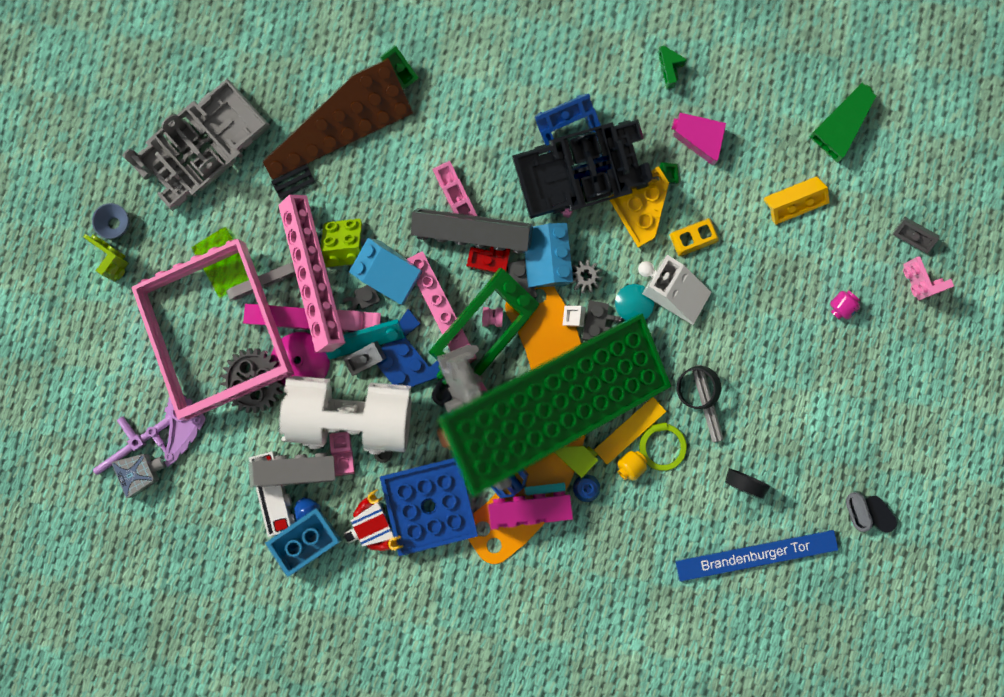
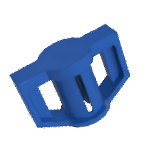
[491,469,529,498]

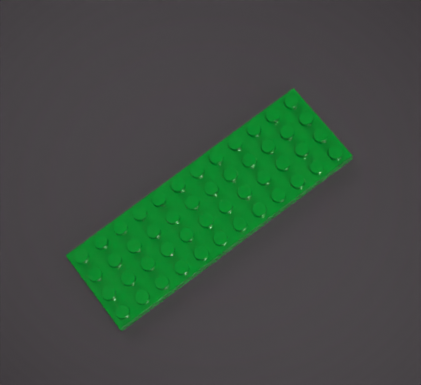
[438,314,671,497]

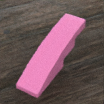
[432,160,477,216]

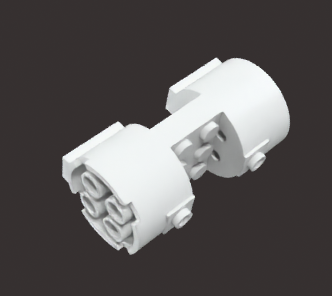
[280,376,412,454]

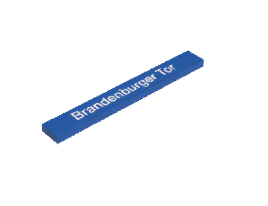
[675,530,838,581]

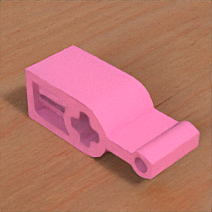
[337,310,381,332]

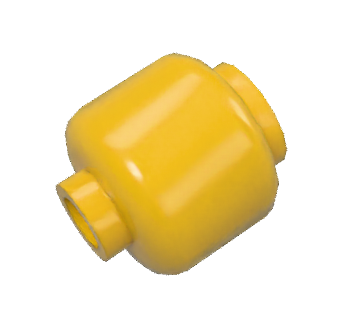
[617,451,647,481]

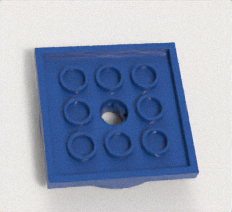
[380,458,478,556]

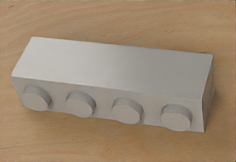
[249,453,335,488]

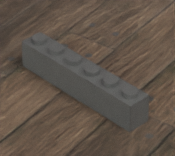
[411,208,533,253]

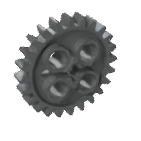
[221,348,285,413]

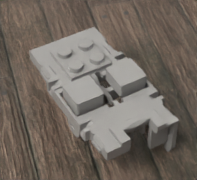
[122,78,270,211]
[437,345,511,491]

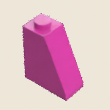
[671,113,726,165]

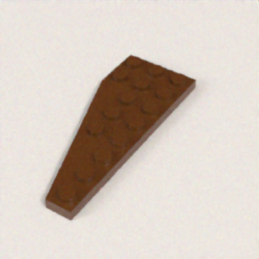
[263,58,413,180]

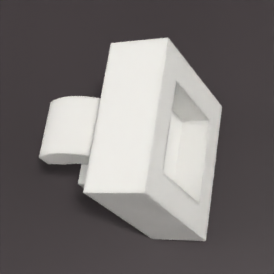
[563,306,586,327]

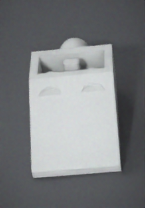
[638,255,712,325]

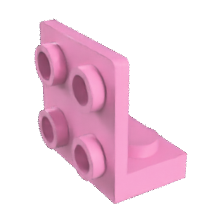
[903,256,954,301]

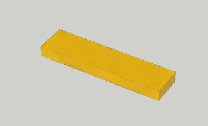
[594,397,666,465]

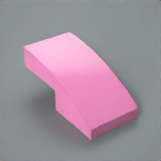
[329,431,355,476]

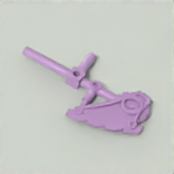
[93,395,206,476]

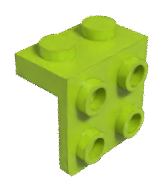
[320,219,362,267]
[83,234,129,282]

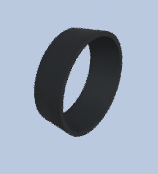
[676,366,722,409]
[725,468,771,499]

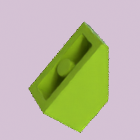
[554,446,598,478]

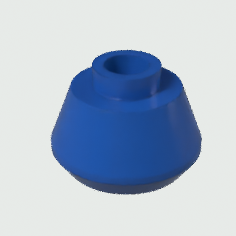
[573,474,600,502]
[294,498,321,521]

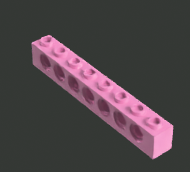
[278,195,345,353]

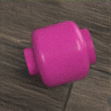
[830,290,861,320]

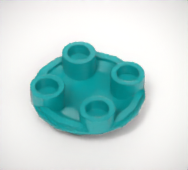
[615,284,654,321]

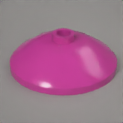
[271,332,330,387]

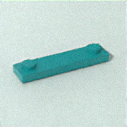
[326,319,405,360]

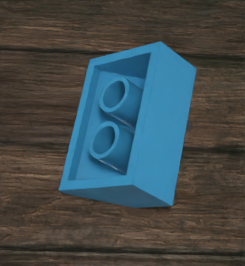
[525,223,573,288]
[265,508,342,577]

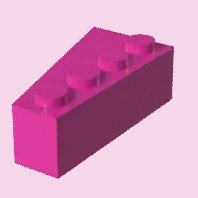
[488,491,573,530]

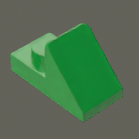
[379,45,419,90]
[658,46,687,89]

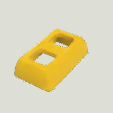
[670,218,719,257]

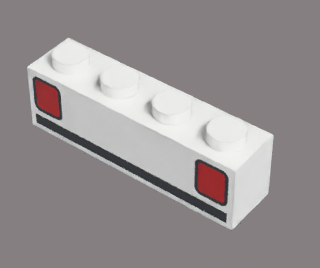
[249,451,296,537]

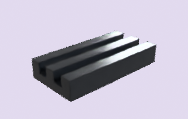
[271,164,316,200]

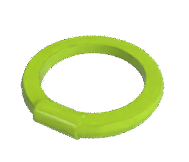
[639,423,687,471]

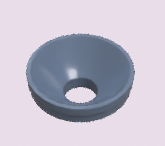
[92,203,130,239]

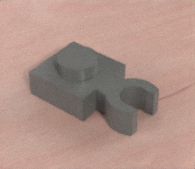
[343,285,381,311]

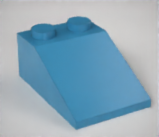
[349,238,422,305]

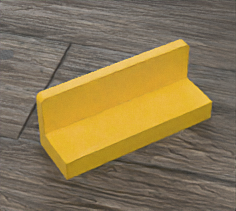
[764,177,830,225]

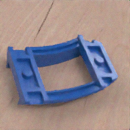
[534,94,611,186]

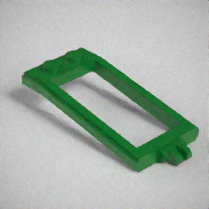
[428,268,540,385]

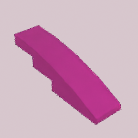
[243,304,310,330]

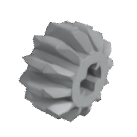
[570,260,602,294]

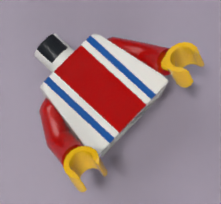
[344,489,403,551]

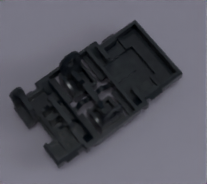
[512,119,660,219]

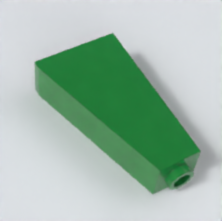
[809,82,876,163]

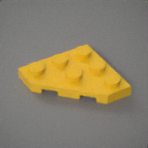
[609,166,669,248]

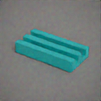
[524,483,566,495]

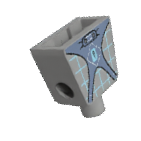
[112,454,166,498]

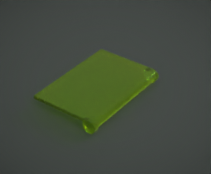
[191,227,249,298]

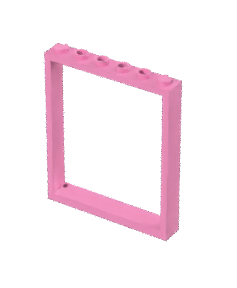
[131,239,294,421]

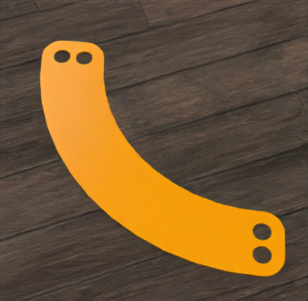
[468,287,586,564]

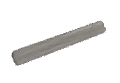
[692,365,723,442]

